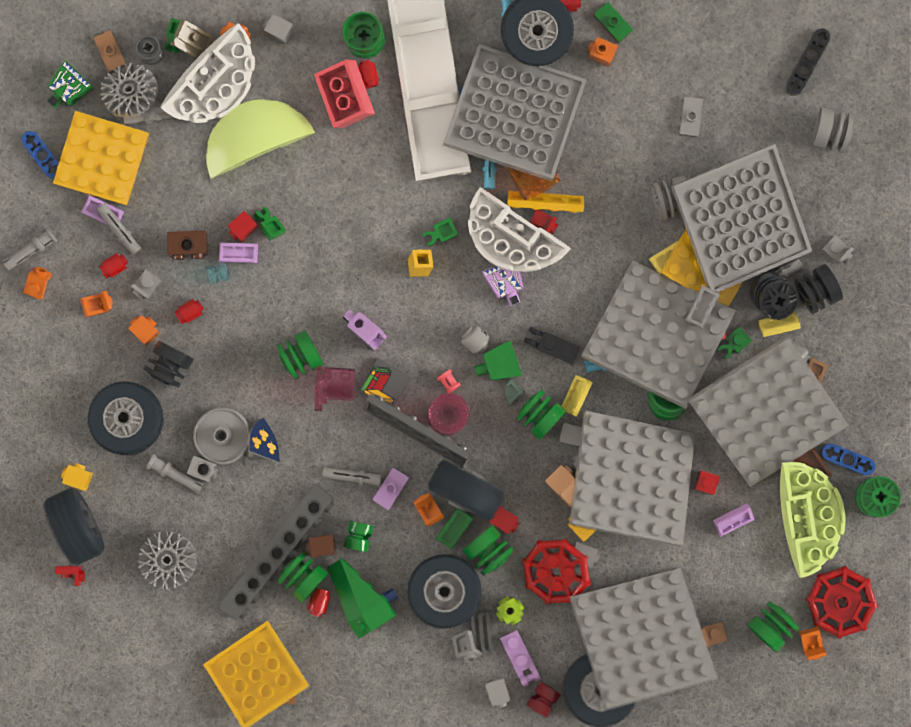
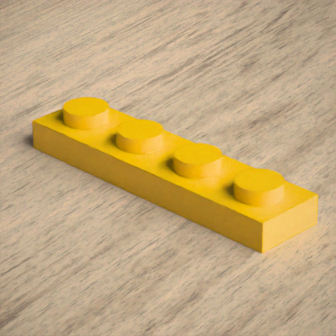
[507,190,584,213]

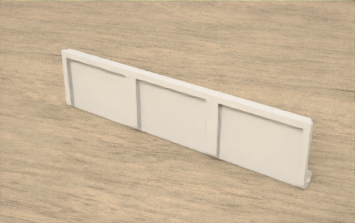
[387,0,471,181]

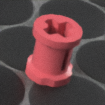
[437,369,461,395]

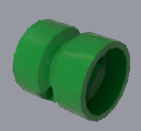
[344,521,374,553]

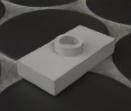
[679,97,703,137]
[686,285,720,329]

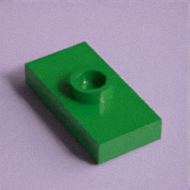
[594,2,633,43]
[436,508,474,550]

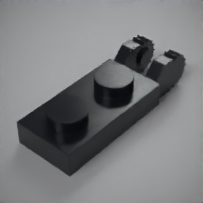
[523,327,579,365]

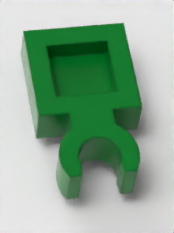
[164,18,181,53]
[254,207,286,241]
[422,218,458,247]
[717,327,752,360]

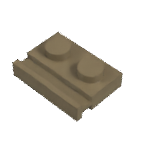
[170,19,214,59]

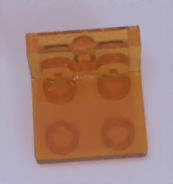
[505,167,561,201]

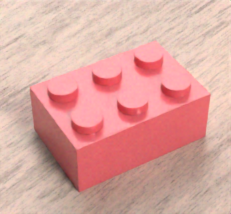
[314,59,375,128]

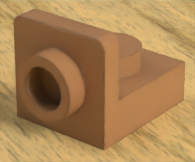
[701,622,727,647]

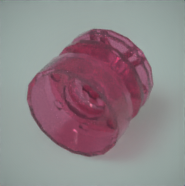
[427,393,469,436]

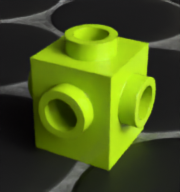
[496,596,525,625]

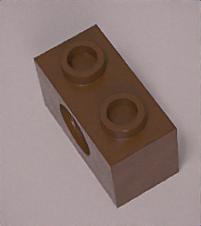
[167,230,208,260]
[306,535,337,557]

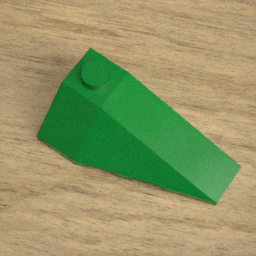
[327,558,396,639]

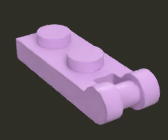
[500,630,541,687]

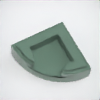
[504,378,523,405]

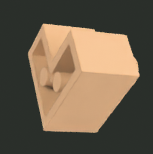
[544,465,575,508]

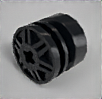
[794,264,843,314]
[749,272,799,320]
[143,340,194,388]

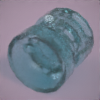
[206,262,230,285]

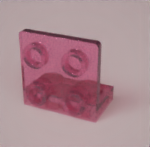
[315,367,355,411]

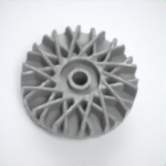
[100,63,158,118]
[193,407,250,465]
[138,531,197,589]

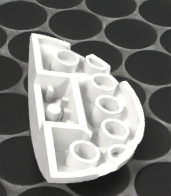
[160,23,255,123]
[468,187,571,272]

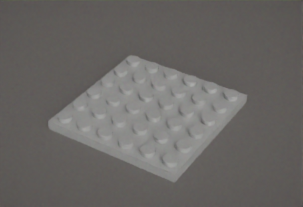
[443,44,587,182]
[671,144,812,292]
[581,261,736,409]
[688,335,849,487]
[569,411,695,547]
[570,568,718,710]

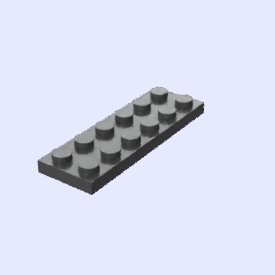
[363,394,470,468]

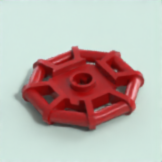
[521,538,591,605]
[805,566,878,639]

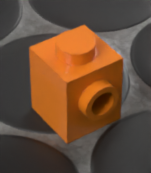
[587,37,618,67]
[128,315,160,346]

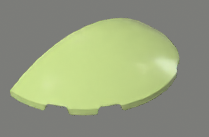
[206,99,315,179]
[780,462,846,578]

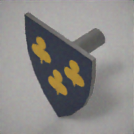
[246,418,280,463]

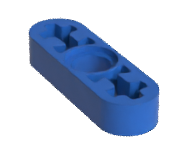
[22,131,59,179]
[821,444,875,475]

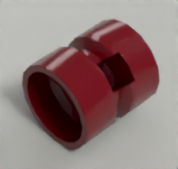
[526,681,561,718]

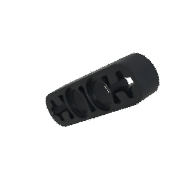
[786,28,831,96]

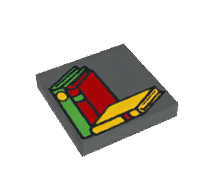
[358,358,411,405]

